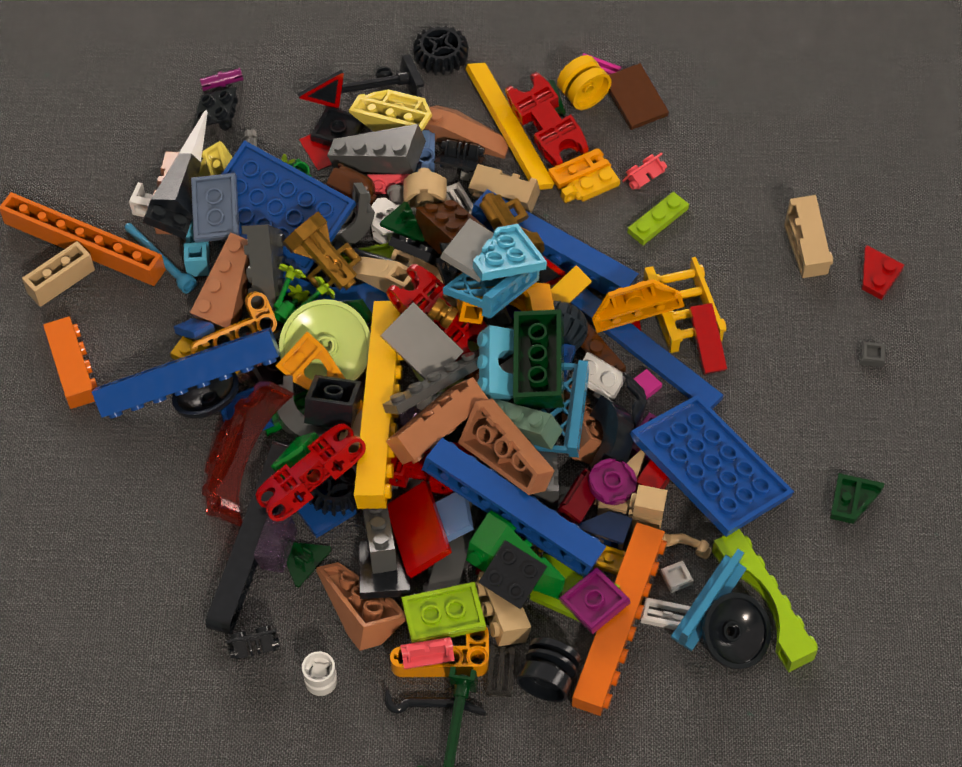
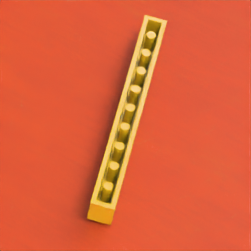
[354,301,404,509]

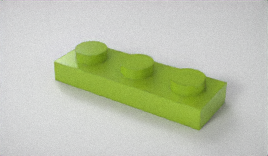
[627,192,689,246]

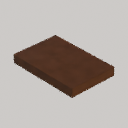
[608,63,669,130]

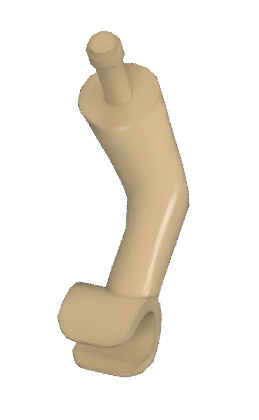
[664,534,712,559]

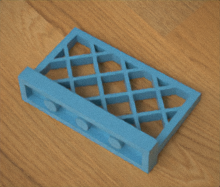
[443,271,540,318]
[526,360,589,458]
[671,549,747,652]

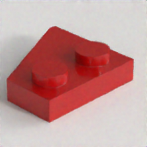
[862,245,905,300]

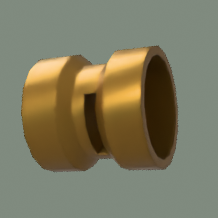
[427,297,459,329]

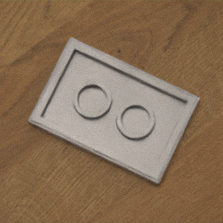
[440,218,494,282]
[380,302,464,380]

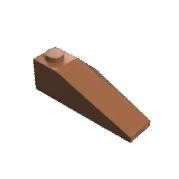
[423,105,509,159]
[561,378,603,464]
[316,562,406,651]

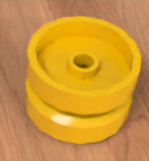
[557,55,611,110]

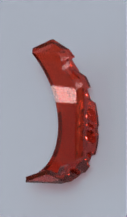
[202,382,294,527]

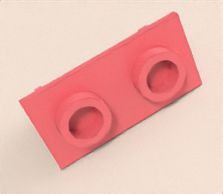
[622,152,667,190]
[367,173,410,194]
[400,637,455,669]

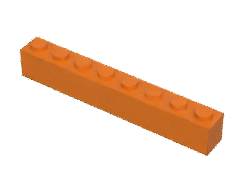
[0,192,166,286]
[572,522,667,716]

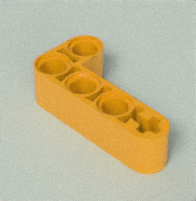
[190,291,277,354]
[390,627,489,677]

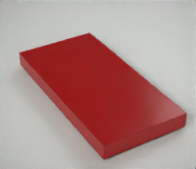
[387,481,452,578]

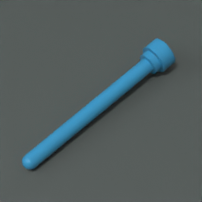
[125,223,197,294]

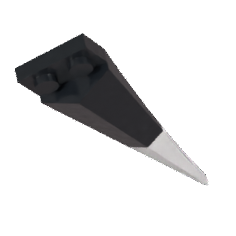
[142,110,208,239]

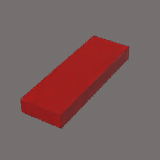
[689,303,727,374]

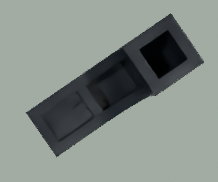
[588,395,634,472]

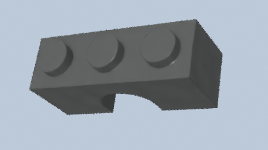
[363,507,397,574]

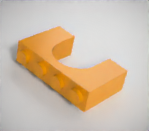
[456,273,555,324]

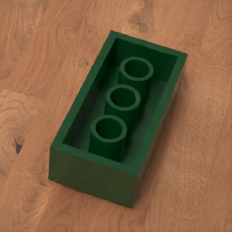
[513,309,564,409]

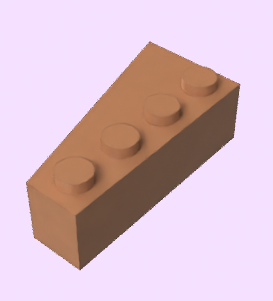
[190,232,250,330]
[386,377,489,465]
[458,399,555,495]

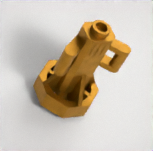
[479,193,545,253]
[283,211,362,291]

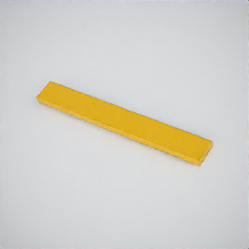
[465,63,555,190]

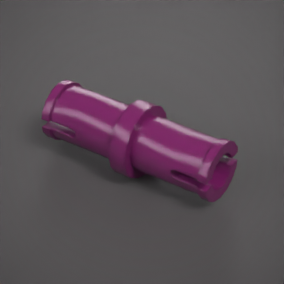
[200,68,244,92]

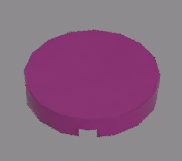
[588,458,637,505]

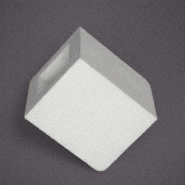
[129,182,153,217]

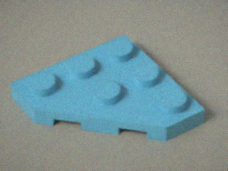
[473,224,547,281]

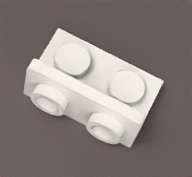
[570,352,626,400]

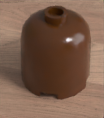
[326,163,378,206]

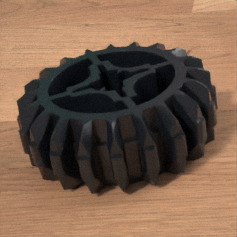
[413,25,469,76]
[307,456,357,517]

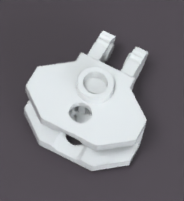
[371,198,416,244]

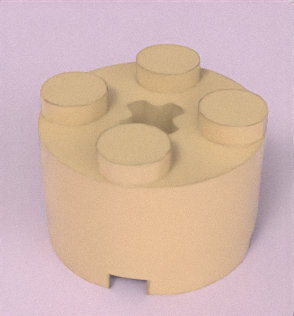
[403,168,447,208]

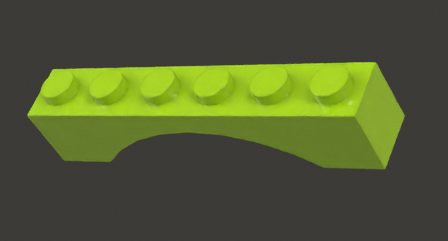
[712,529,818,673]

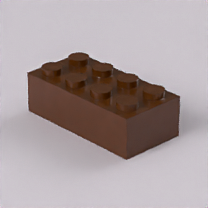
[415,200,490,255]

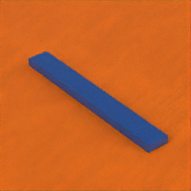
[571,289,724,409]

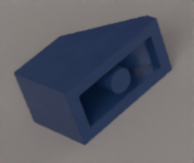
[578,511,632,551]

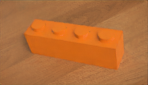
[43,316,98,409]

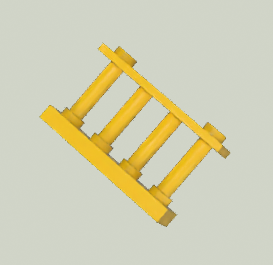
[643,257,726,353]

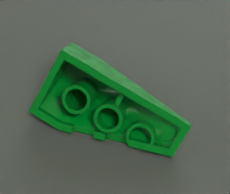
[466,510,565,599]

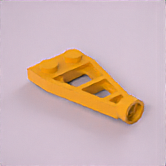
[276,331,363,414]

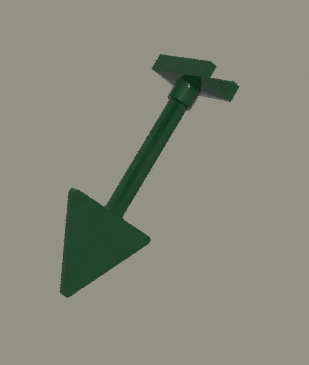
[417,667,478,767]

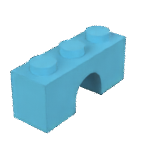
[184,218,210,277]
[477,325,514,402]

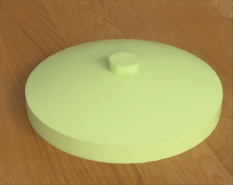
[279,299,370,381]

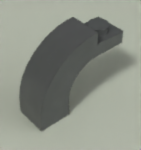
[331,182,375,246]
[274,376,332,440]

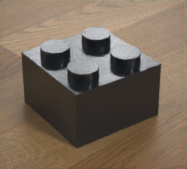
[304,375,362,428]

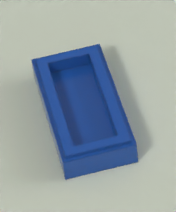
[174,318,215,340]

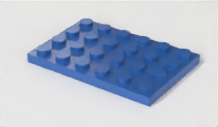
[222,140,356,277]
[630,395,794,537]

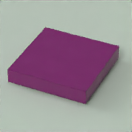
[559,567,631,634]

